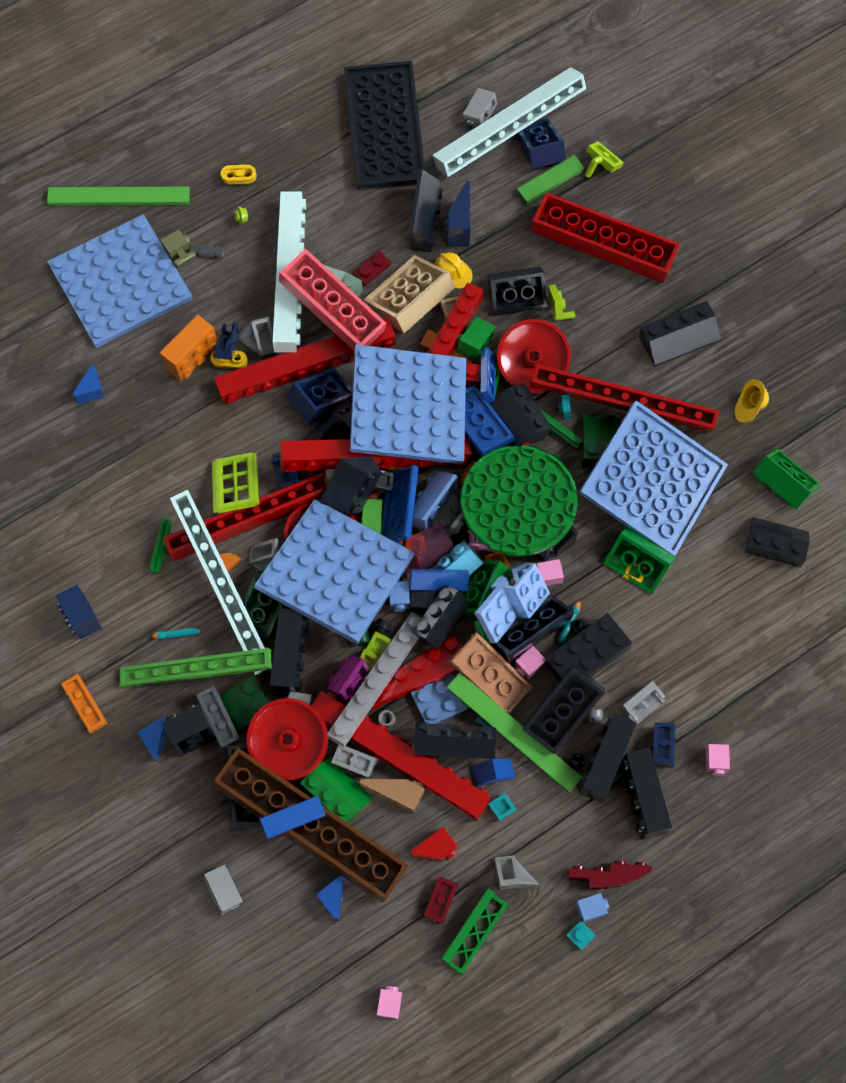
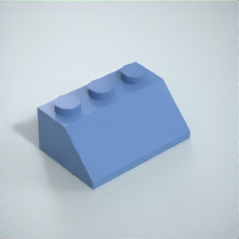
[412,472,457,534]

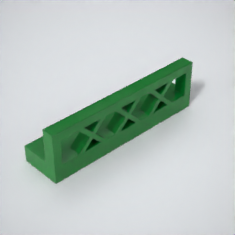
[442,888,508,975]

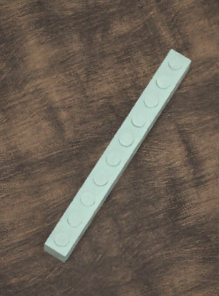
[432,67,586,177]
[273,192,306,352]
[170,490,272,676]

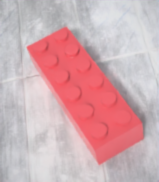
[279,249,386,350]

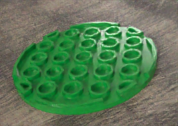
[461,445,578,556]

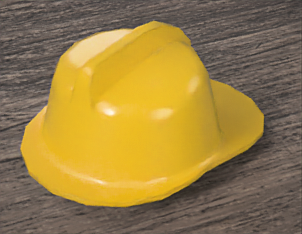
[434,252,473,289]
[735,379,769,423]

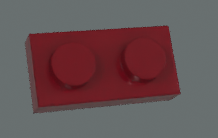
[353,250,392,287]
[424,877,458,924]

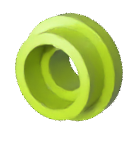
[234,206,248,225]

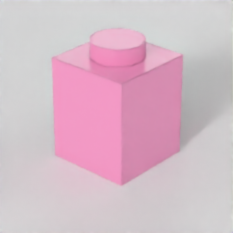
[537,559,564,586]
[515,646,546,680]
[706,744,730,776]
[377,986,402,1019]

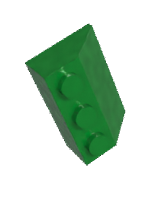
[753,449,821,509]
[603,527,676,595]
[460,560,513,621]
[300,758,373,824]

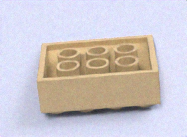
[364,255,455,333]

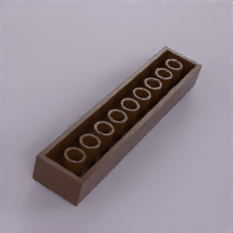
[212,748,408,903]

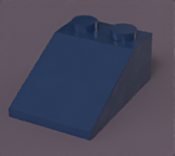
[517,118,566,169]
[445,181,470,247]
[286,368,353,424]

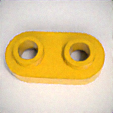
[221,165,257,184]
[210,350,248,370]

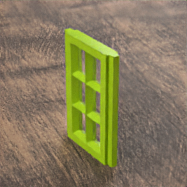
[212,452,259,513]

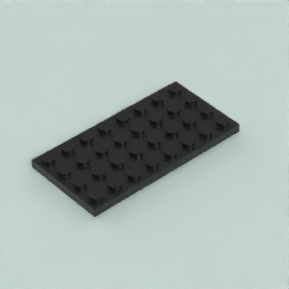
[344,61,426,189]

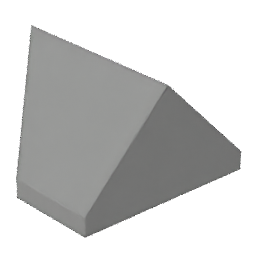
[239,316,275,356]
[249,538,280,571]
[495,855,540,890]

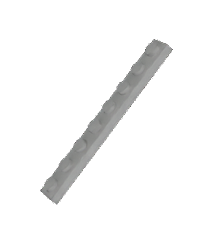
[328,612,422,747]

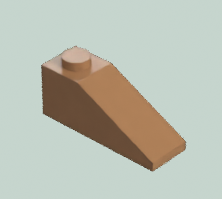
[359,779,425,814]

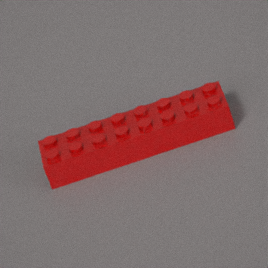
[531,192,680,283]

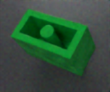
[457,317,496,361]

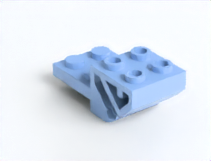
[475,563,550,643]

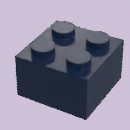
[56,584,102,639]

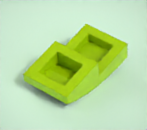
[360,631,392,671]

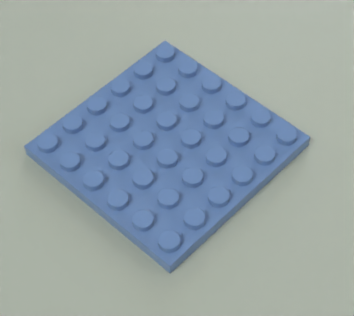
[47,214,193,348]
[350,345,466,464]
[579,401,728,556]
[254,499,415,644]

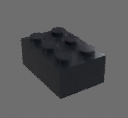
[162,705,217,757]

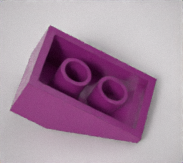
[327,655,370,703]

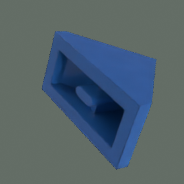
[72,365,105,404]
[138,717,167,761]
[472,758,515,787]
[316,876,344,921]

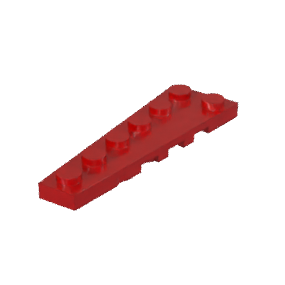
[354,635,463,710]

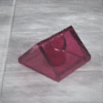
[406,523,454,570]

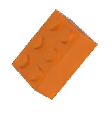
[160,314,218,382]

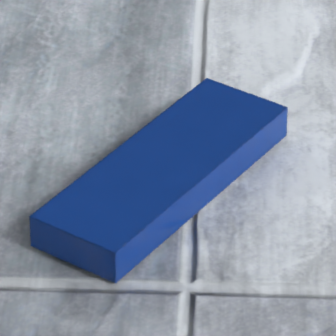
[481,347,496,403]
[409,569,469,591]
[259,796,326,839]

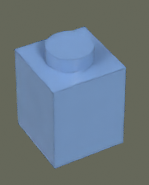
[390,581,410,612]
[576,893,609,923]

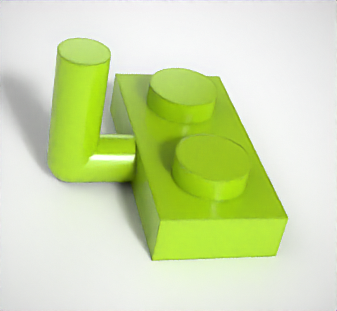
[585,141,624,178]
[548,284,575,321]

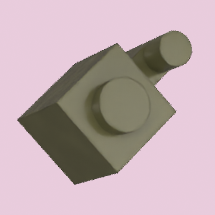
[161,229,196,267]

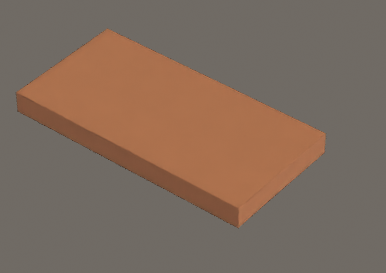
[449,633,532,714]

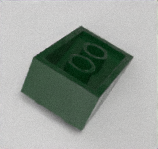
[582,414,620,467]
[243,570,288,641]
[220,676,268,735]

